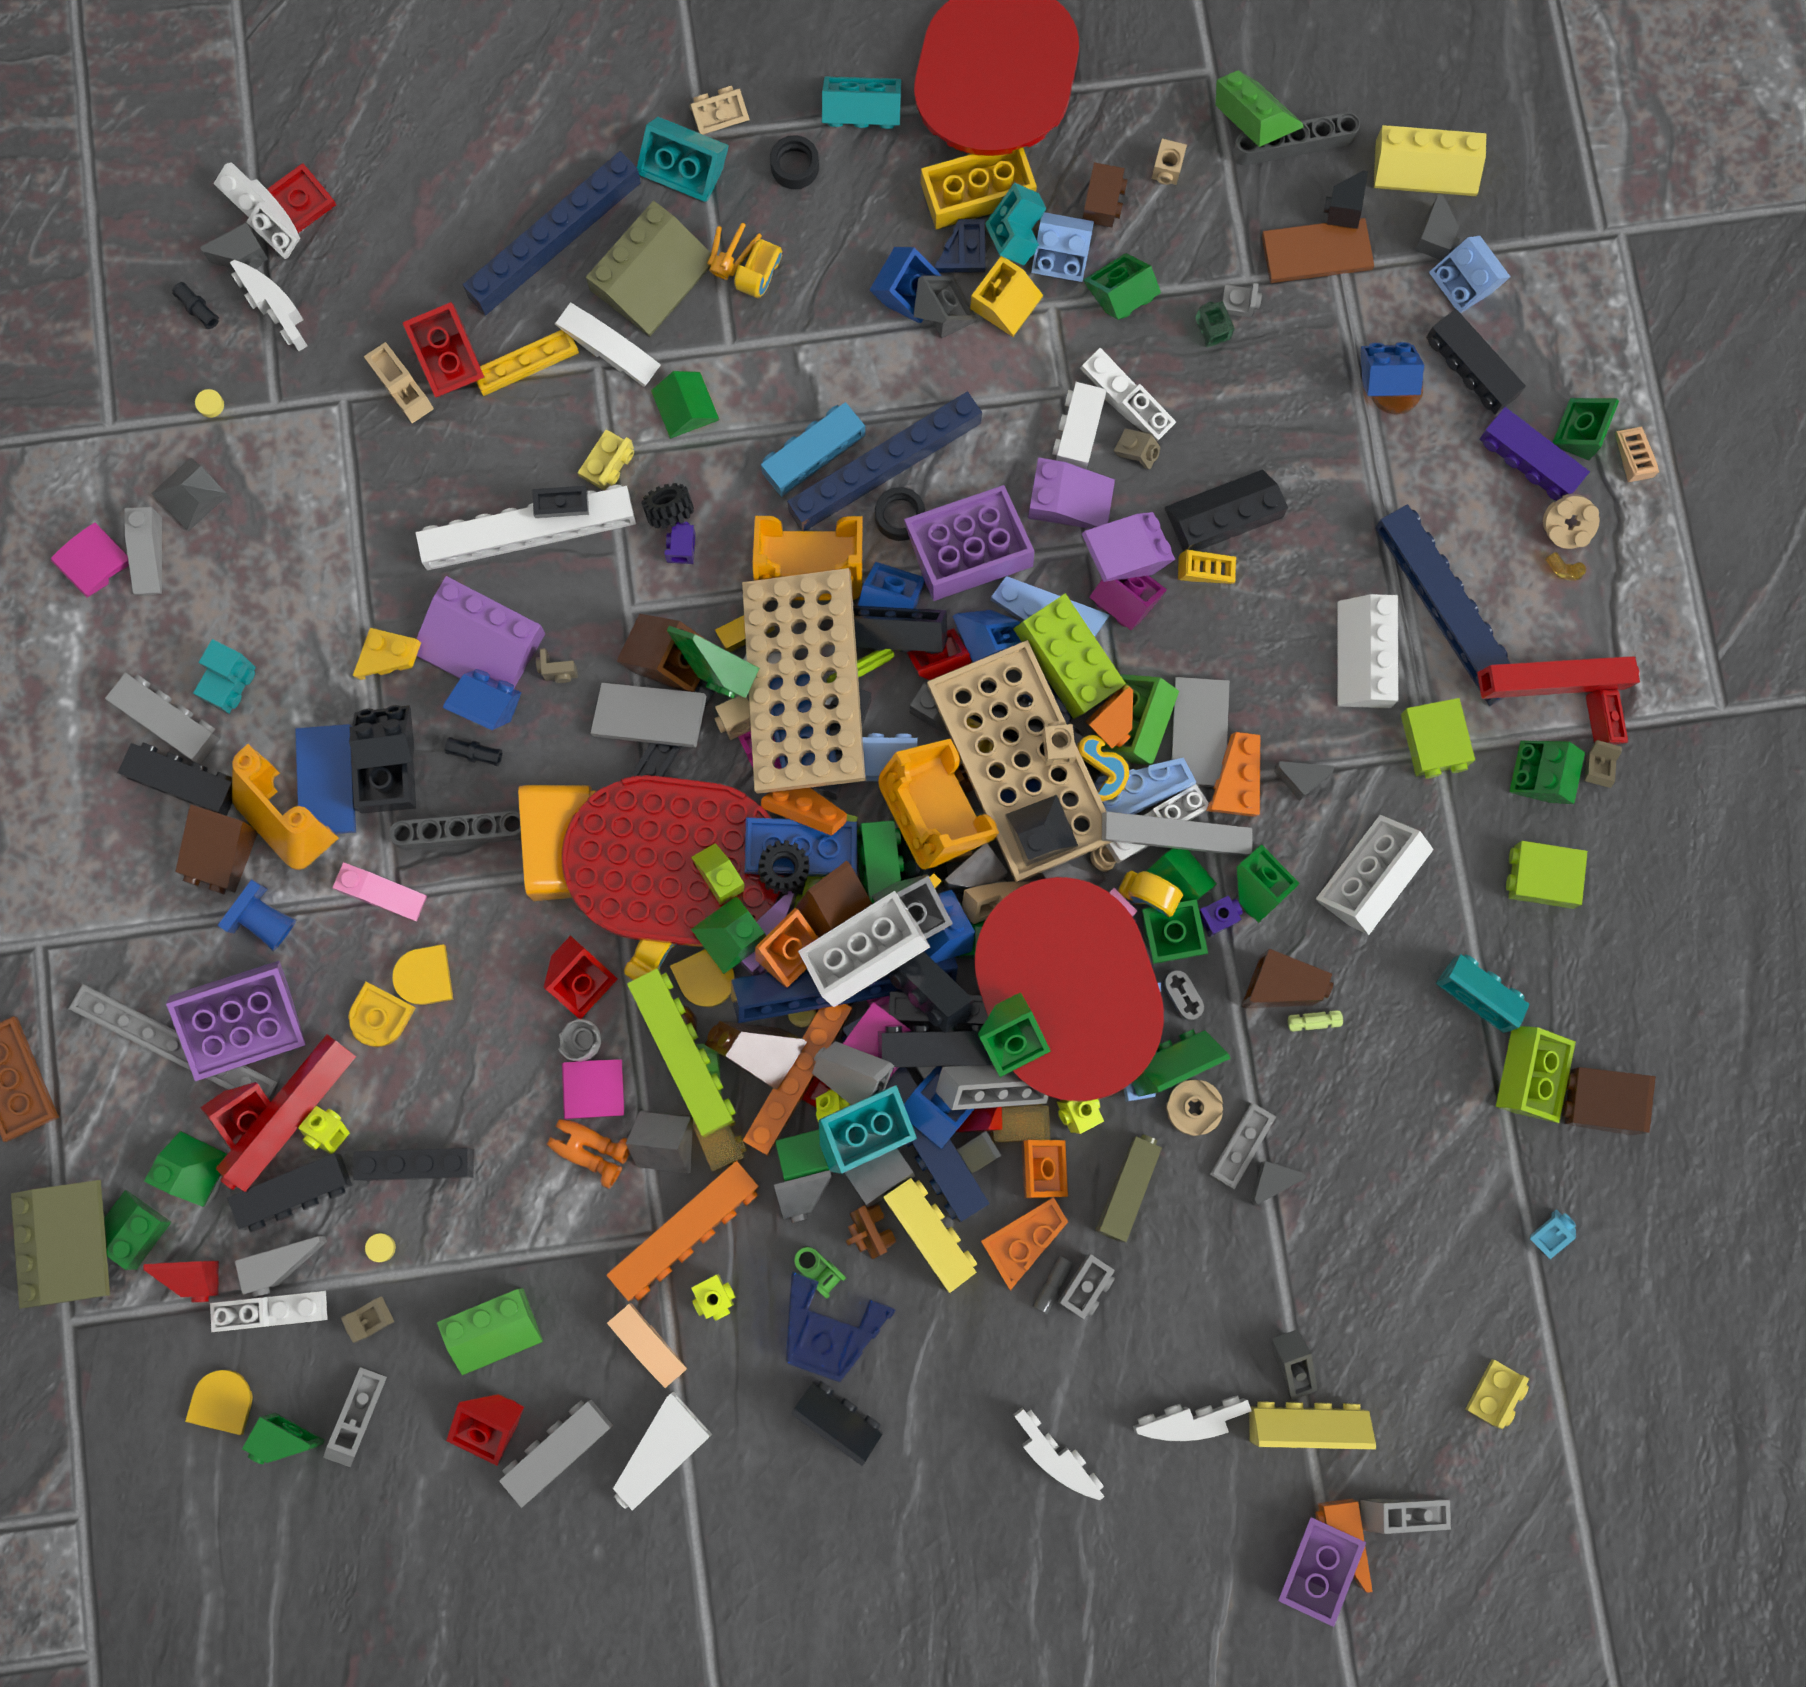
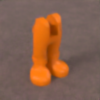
[547,1119,630,1189]

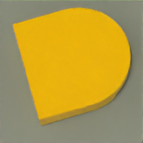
[392,944,454,1005]
[670,949,735,1007]
[348,981,416,1047]
[185,1370,253,1435]

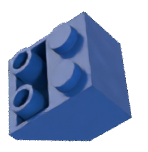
[1360,342,1424,396]
[953,610,1022,663]

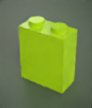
[1400,698,1475,779]
[1506,841,1588,909]

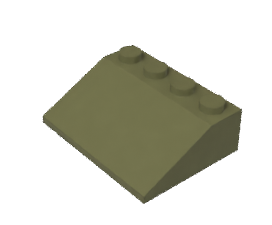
[586,200,711,337]
[11,1180,110,1309]

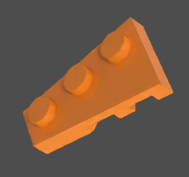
[1206,732,1260,817]
[761,787,847,836]
[981,1197,1068,1291]

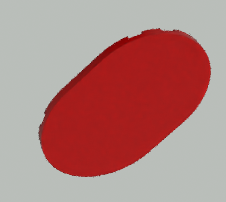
[914,0,1079,156]
[562,775,785,947]
[975,877,1164,1102]

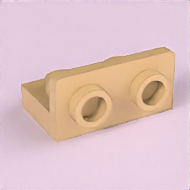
[689,86,749,135]

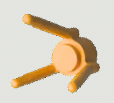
[707,223,762,280]

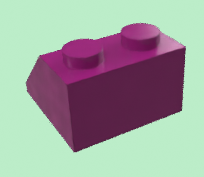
[1089,575,1167,630]

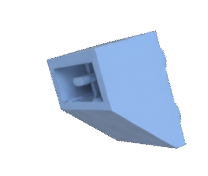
[1031,212,1094,282]
[1429,236,1510,313]
[863,733,917,781]

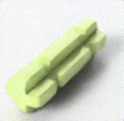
[1287,1011,1343,1032]

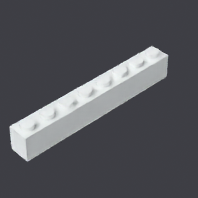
[416,485,636,570]

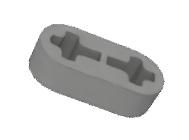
[1164,971,1204,1021]

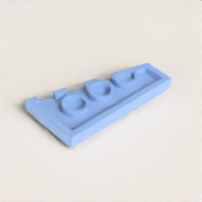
[991,576,1110,637]
[1094,757,1196,815]

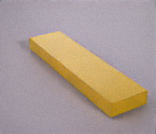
[476,330,579,396]

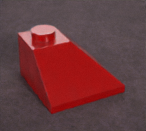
[906,628,972,680]
[544,935,618,1019]
[200,1082,270,1150]
[143,1261,219,1303]
[446,1394,524,1466]

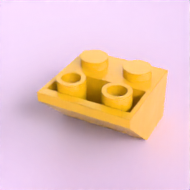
[970,256,1043,337]

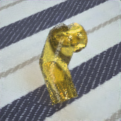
[1545,552,1586,581]

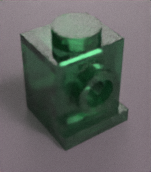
[1196,301,1235,348]

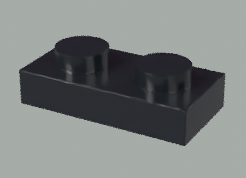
[532,485,589,519]

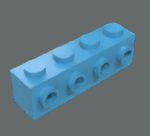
[761,402,866,497]

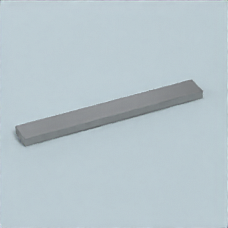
[69,984,280,1101]

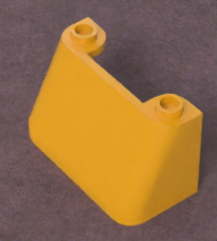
[753,516,863,600]
[878,739,999,869]
[232,744,339,870]
[518,785,596,901]

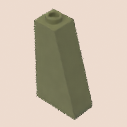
[1095,1134,1162,1242]

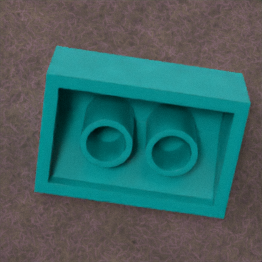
[822,76,901,129]
[637,117,729,202]
[1435,954,1530,1033]
[819,1085,917,1174]

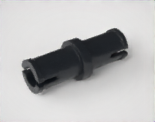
[172,282,219,329]
[445,737,503,767]

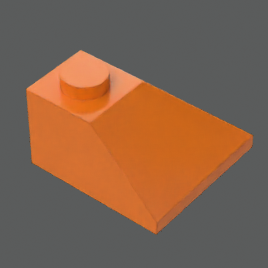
[1085,685,1133,748]

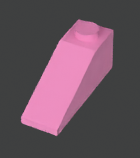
[333,862,427,922]

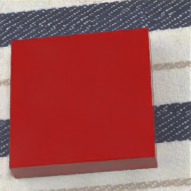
[267,163,336,233]

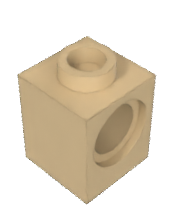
[1151,139,1187,185]
[714,696,751,740]
[1042,721,1076,766]

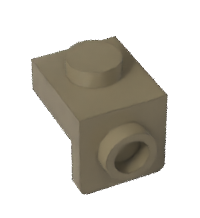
[1114,428,1161,470]
[536,648,578,683]
[1584,740,1622,788]
[341,1296,394,1343]

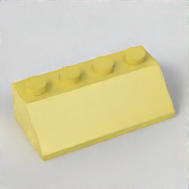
[1374,125,1486,196]
[883,1178,977,1293]
[1249,1401,1376,1449]

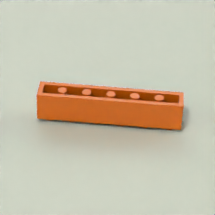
[743,1004,853,1156]
[606,1161,760,1301]

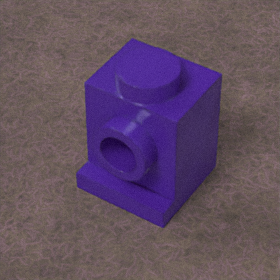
[664,521,696,564]
[1199,895,1243,937]

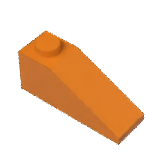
[1316,1499,1373,1593]

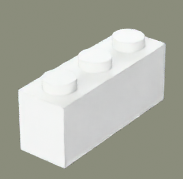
[1052,382,1107,470]

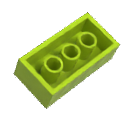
[1013,593,1126,719]

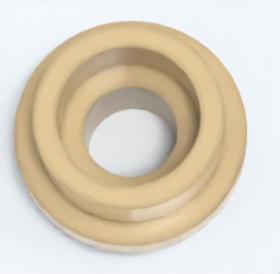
[1090,845,1116,872]

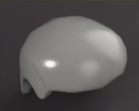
[558,1019,601,1062]

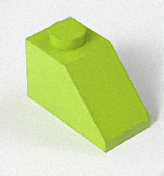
[691,843,744,905]

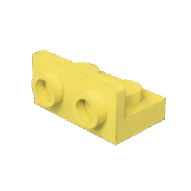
[578,430,634,491]
[1465,1359,1529,1429]

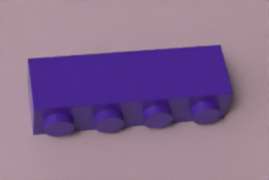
[1479,407,1590,501]

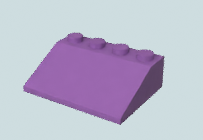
[904,485,1035,601]
[417,576,545,688]
[166,961,305,1081]

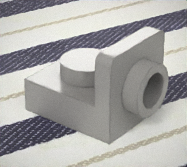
[1220,283,1262,318]

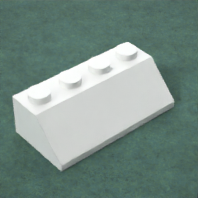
[1337,594,1398,708]
[1316,815,1434,935]
[798,891,930,1007]

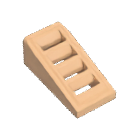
[1615,427,1659,482]

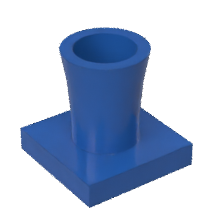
[217,879,297,951]

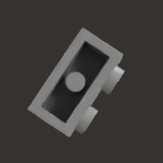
[1058,1254,1115,1319]

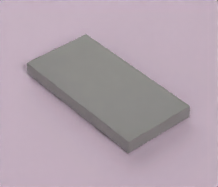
[1171,677,1230,787]
[590,683,707,748]

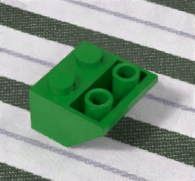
[1509,741,1585,804]

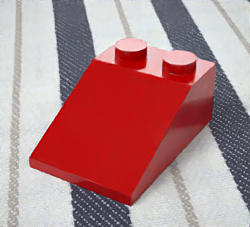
[402,302,485,398]

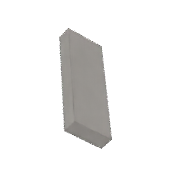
[1209,1102,1276,1189]

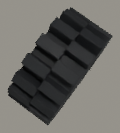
[641,483,694,529]
[758,840,810,895]

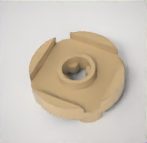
[1543,494,1600,549]
[1166,1080,1223,1136]

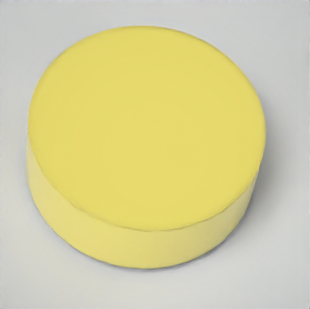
[195,389,224,418]
[788,1010,816,1028]
[365,1233,396,1262]

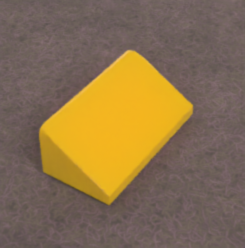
[715,610,775,652]

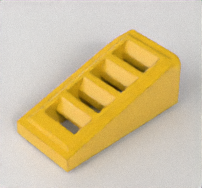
[1178,550,1236,584]

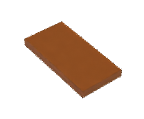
[1262,218,1374,283]
[0,1016,59,1142]

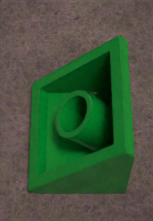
[651,371,719,439]
[1552,398,1619,461]
[1146,848,1217,902]
[1142,899,1208,964]
[775,1130,829,1182]

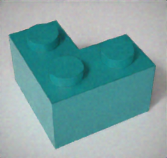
[985,182,1046,265]
[193,639,256,714]

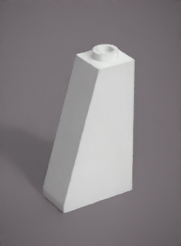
[613,1392,712,1511]

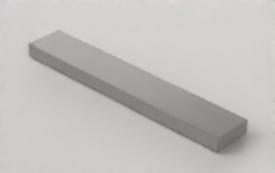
[1102,812,1252,856]

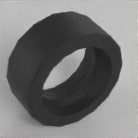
[770,135,819,189]
[875,487,925,541]

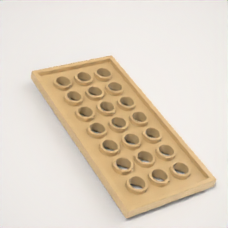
[742,568,866,794]
[927,640,1112,883]

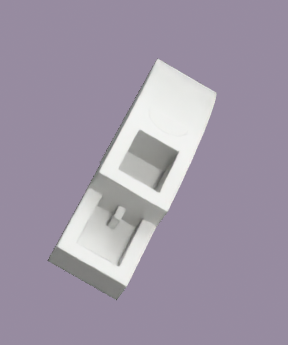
[214,162,300,259]
[230,260,307,351]
[1080,348,1176,441]
[1106,784,1209,864]
[210,1291,328,1332]
[1133,1395,1251,1441]
[1013,1408,1104,1500]

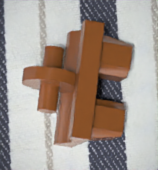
[846,1205,896,1259]

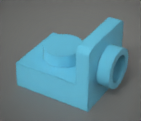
[1530,1210,1576,1259]

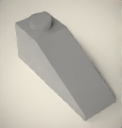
[125,507,162,596]
[235,1236,327,1298]
[323,1367,387,1467]
[1360,1499,1451,1534]

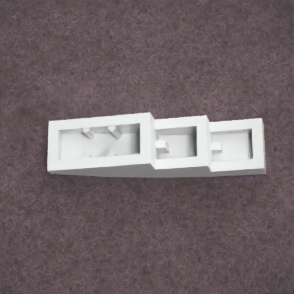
[555,302,661,387]

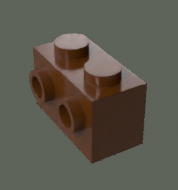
[1082,162,1128,228]

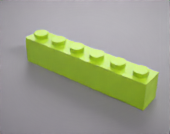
[627,968,736,1137]

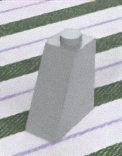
[812,1041,894,1105]

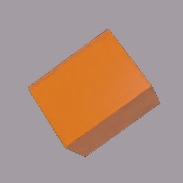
[755,908,818,988]
[1022,1140,1068,1199]

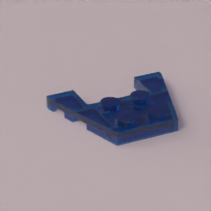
[786,1271,895,1382]

